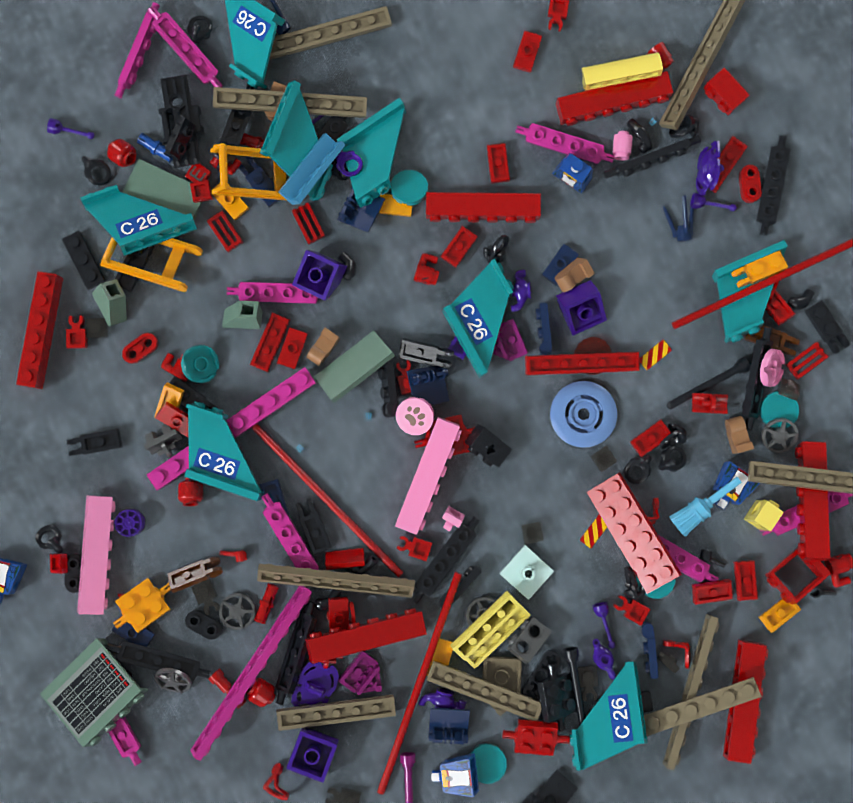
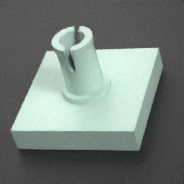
[499,545,554,600]

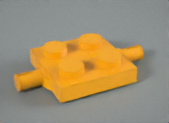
[113,578,171,633]

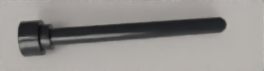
[666,357,750,409]
[563,646,586,726]

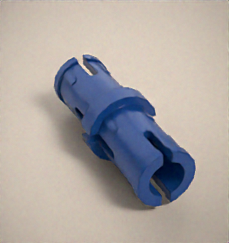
[137,133,173,163]

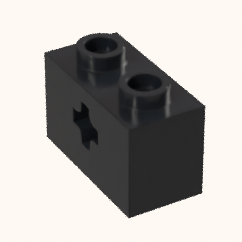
[464,424,513,468]

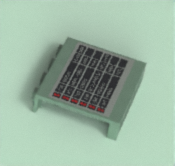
[40,638,148,747]

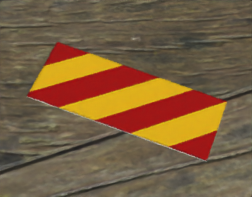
[639,339,672,371]
[580,514,607,549]

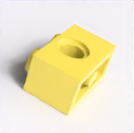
[744,499,784,532]

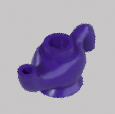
[511,270,532,312]
[592,639,617,680]
[418,688,467,709]

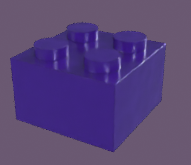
[286,727,339,783]

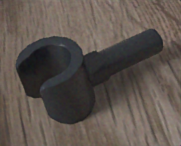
[700,550,726,568]
[810,586,837,598]

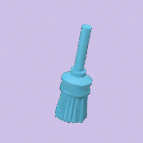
[669,477,742,537]

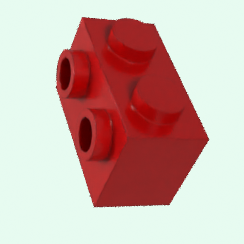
[703,67,750,116]

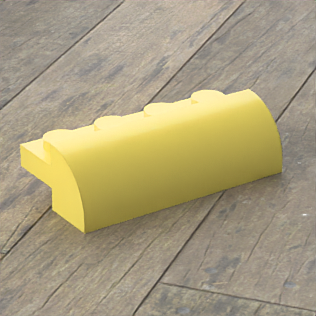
[581,52,663,91]
[450,591,531,669]

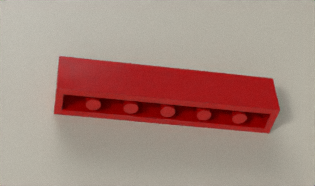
[556,71,673,126]
[426,192,541,223]
[16,271,64,390]
[795,441,830,561]
[305,608,427,664]
[723,640,768,764]

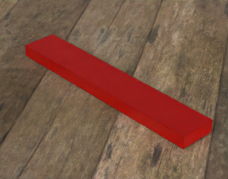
[525,352,640,375]

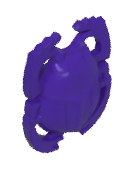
[696,141,724,196]
[291,662,339,707]

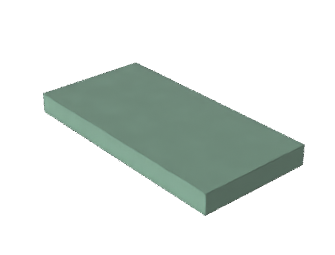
[122,159,203,220]
[314,330,395,403]

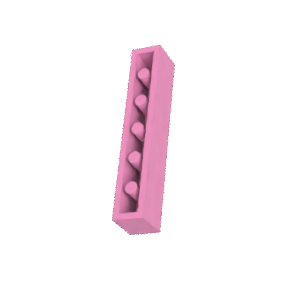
[395,417,462,535]
[77,495,115,615]

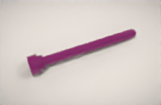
[400,752,416,803]

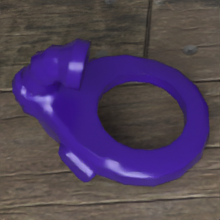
[335,151,363,177]

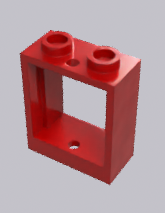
[765,547,831,605]

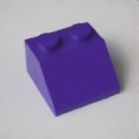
[292,250,347,301]
[556,280,607,336]

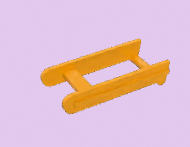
[210,143,287,201]
[100,237,203,292]

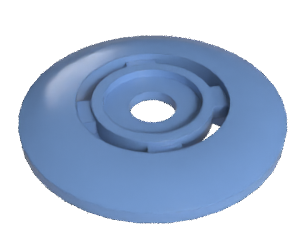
[550,381,617,448]

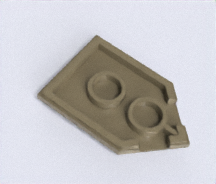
[482,656,522,716]

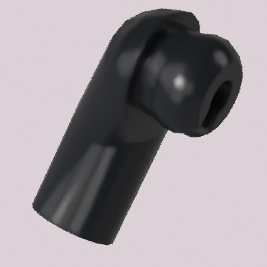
[331,159,349,181]
[338,251,356,280]
[787,289,815,310]
[350,555,378,575]
[314,589,342,611]

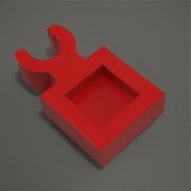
[547,0,569,32]
[66,315,88,349]
[396,360,411,395]
[396,536,432,562]
[613,595,650,626]

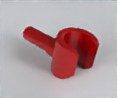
[219,550,247,562]

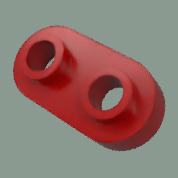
[739,164,762,203]
[122,333,158,364]

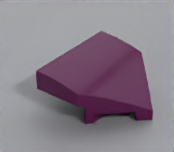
[493,319,529,361]
[338,651,382,695]

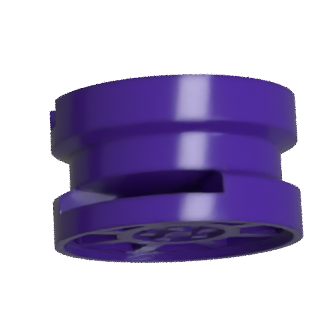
[115,509,145,537]

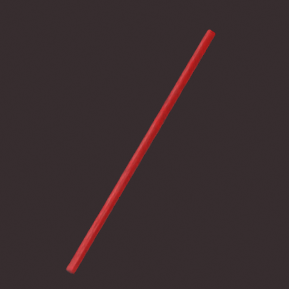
[671,238,853,329]
[240,409,404,578]
[377,572,462,795]

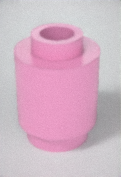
[612,131,633,161]

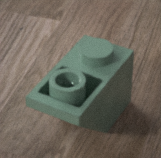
[92,279,127,327]
[222,301,263,329]

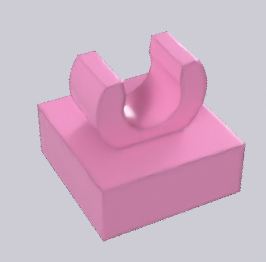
[442,506,465,531]

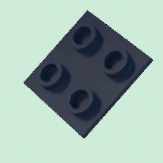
[337,187,385,233]
[406,366,450,405]
[428,708,470,745]

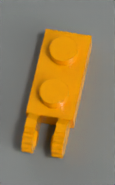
[731,250,788,288]

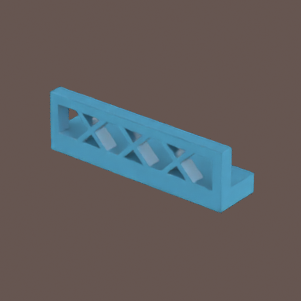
[278,133,345,205]

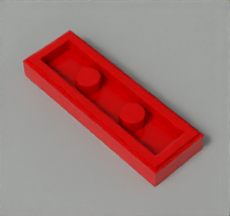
[708,136,748,193]
[250,312,290,372]

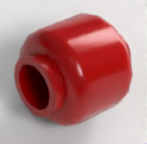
[107,139,136,167]
[178,478,203,507]
[246,678,275,707]

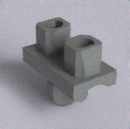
[144,424,183,457]

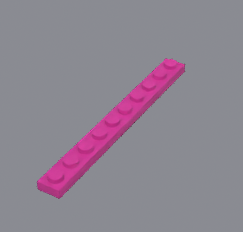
[146,367,316,491]
[190,586,312,761]

